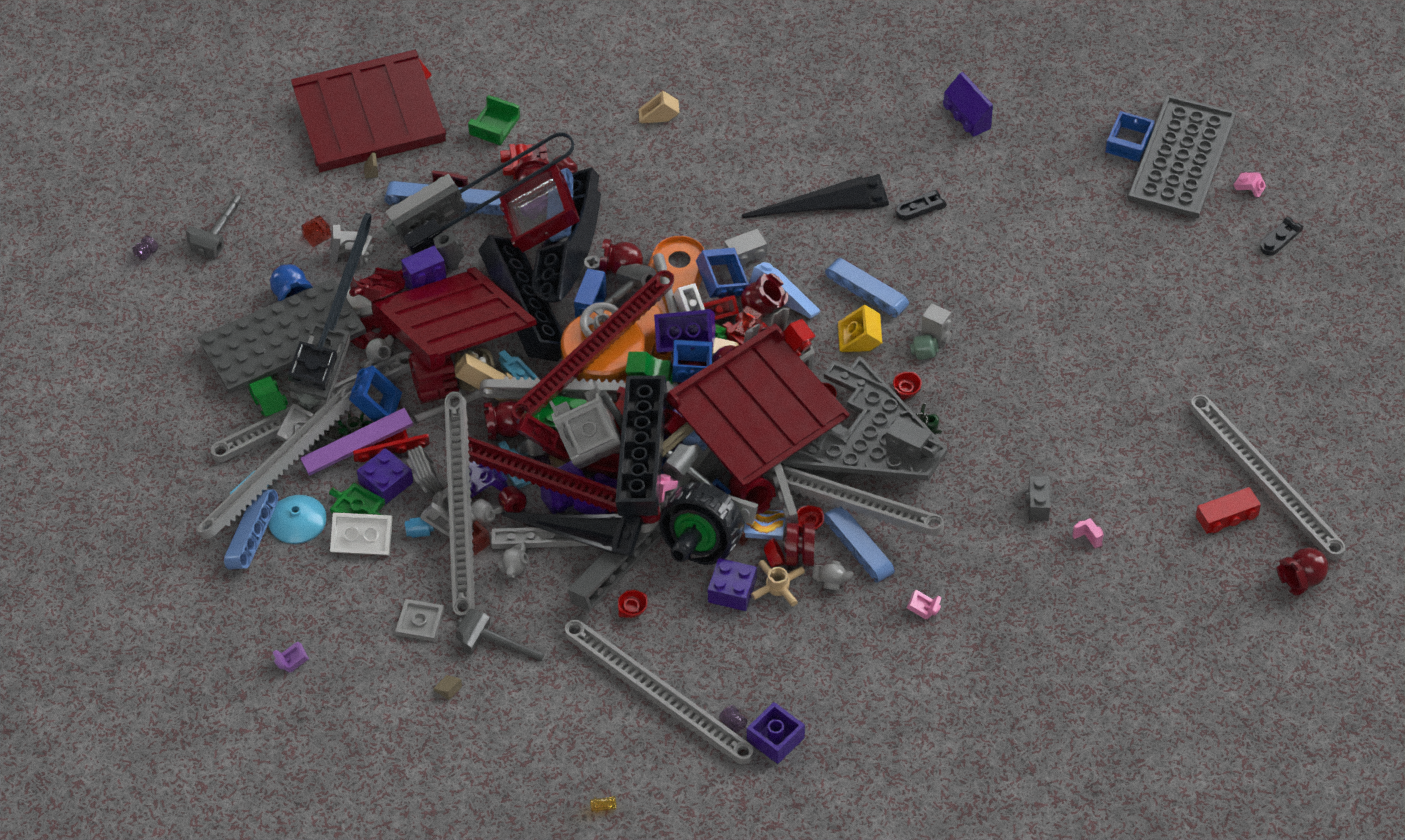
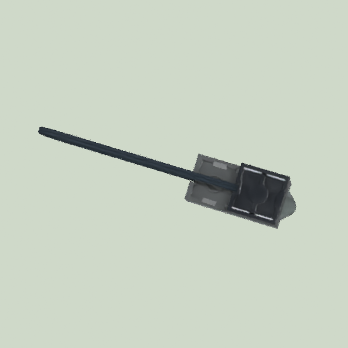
[383,132,574,255]
[288,213,372,410]

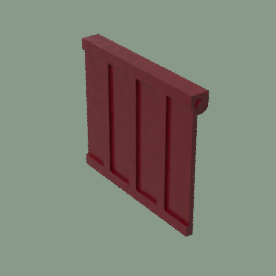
[291,49,446,173]
[371,267,536,369]
[666,323,850,488]

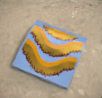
[743,510,785,540]

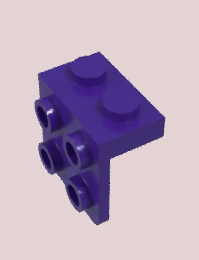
[469,461,508,498]

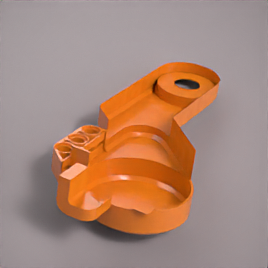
[561,236,705,404]

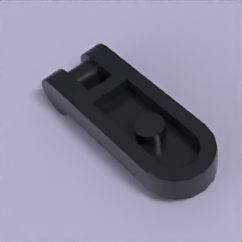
[896,190,947,220]
[1260,216,1303,256]

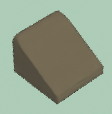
[364,153,378,179]
[433,675,462,700]

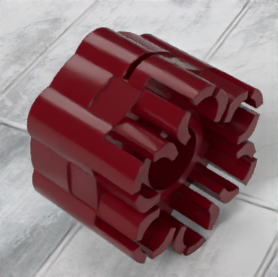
[408,353,459,404]

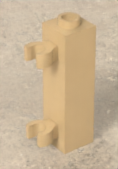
[454,351,520,402]

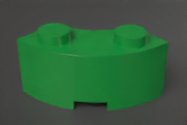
[625,352,673,384]
[248,376,288,417]

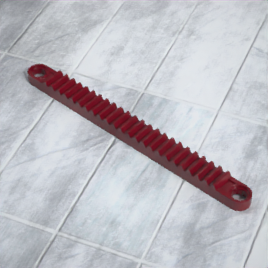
[511,270,674,423]
[468,436,661,524]

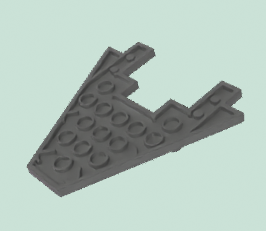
[781,356,948,480]

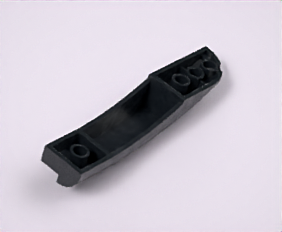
[532,167,601,302]

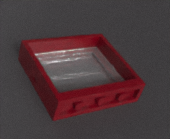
[499,164,580,253]

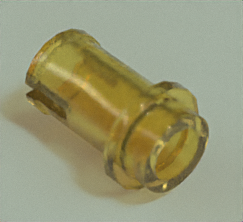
[590,796,617,813]

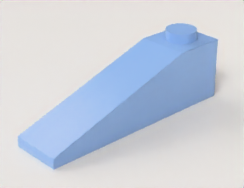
[749,262,820,318]

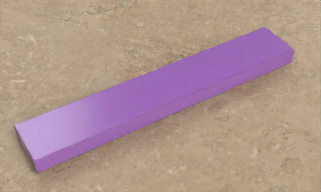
[300,408,413,476]

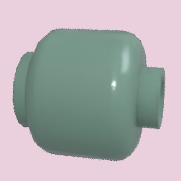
[910,334,939,360]

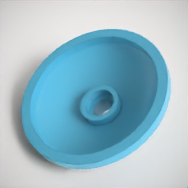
[268,495,327,544]

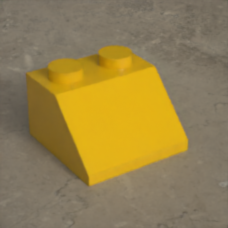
[837,304,883,352]

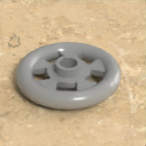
[580,302,619,340]

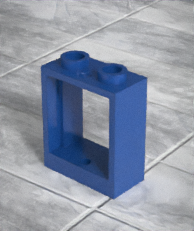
[1106,111,1155,162]
[696,247,749,298]
[574,268,607,318]
[672,340,712,382]
[349,365,402,422]

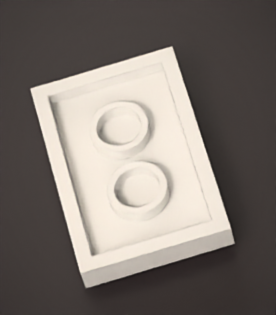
[330,513,393,556]

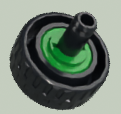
[659,483,744,565]

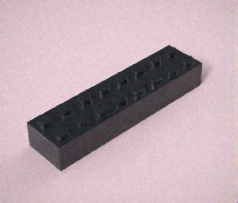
[478,234,563,362]
[615,375,667,516]

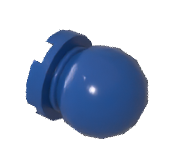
[270,264,313,301]

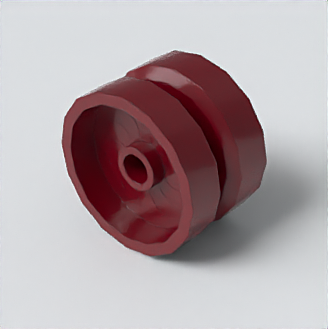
[784,523,815,566]

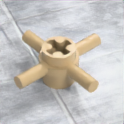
[751,560,805,607]

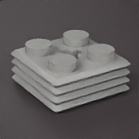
[407,445,445,496]

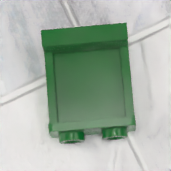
[468,95,520,146]

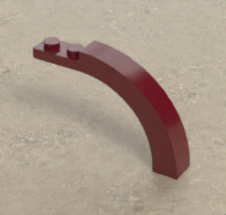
[516,413,620,479]

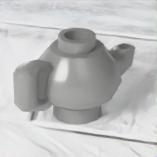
[360,335,394,368]
[471,499,503,528]
[498,543,529,579]
[812,560,854,590]

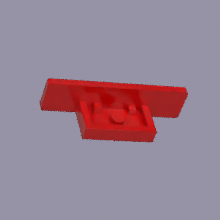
[353,430,430,462]

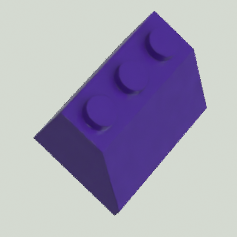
[943,72,993,137]
[654,309,716,353]

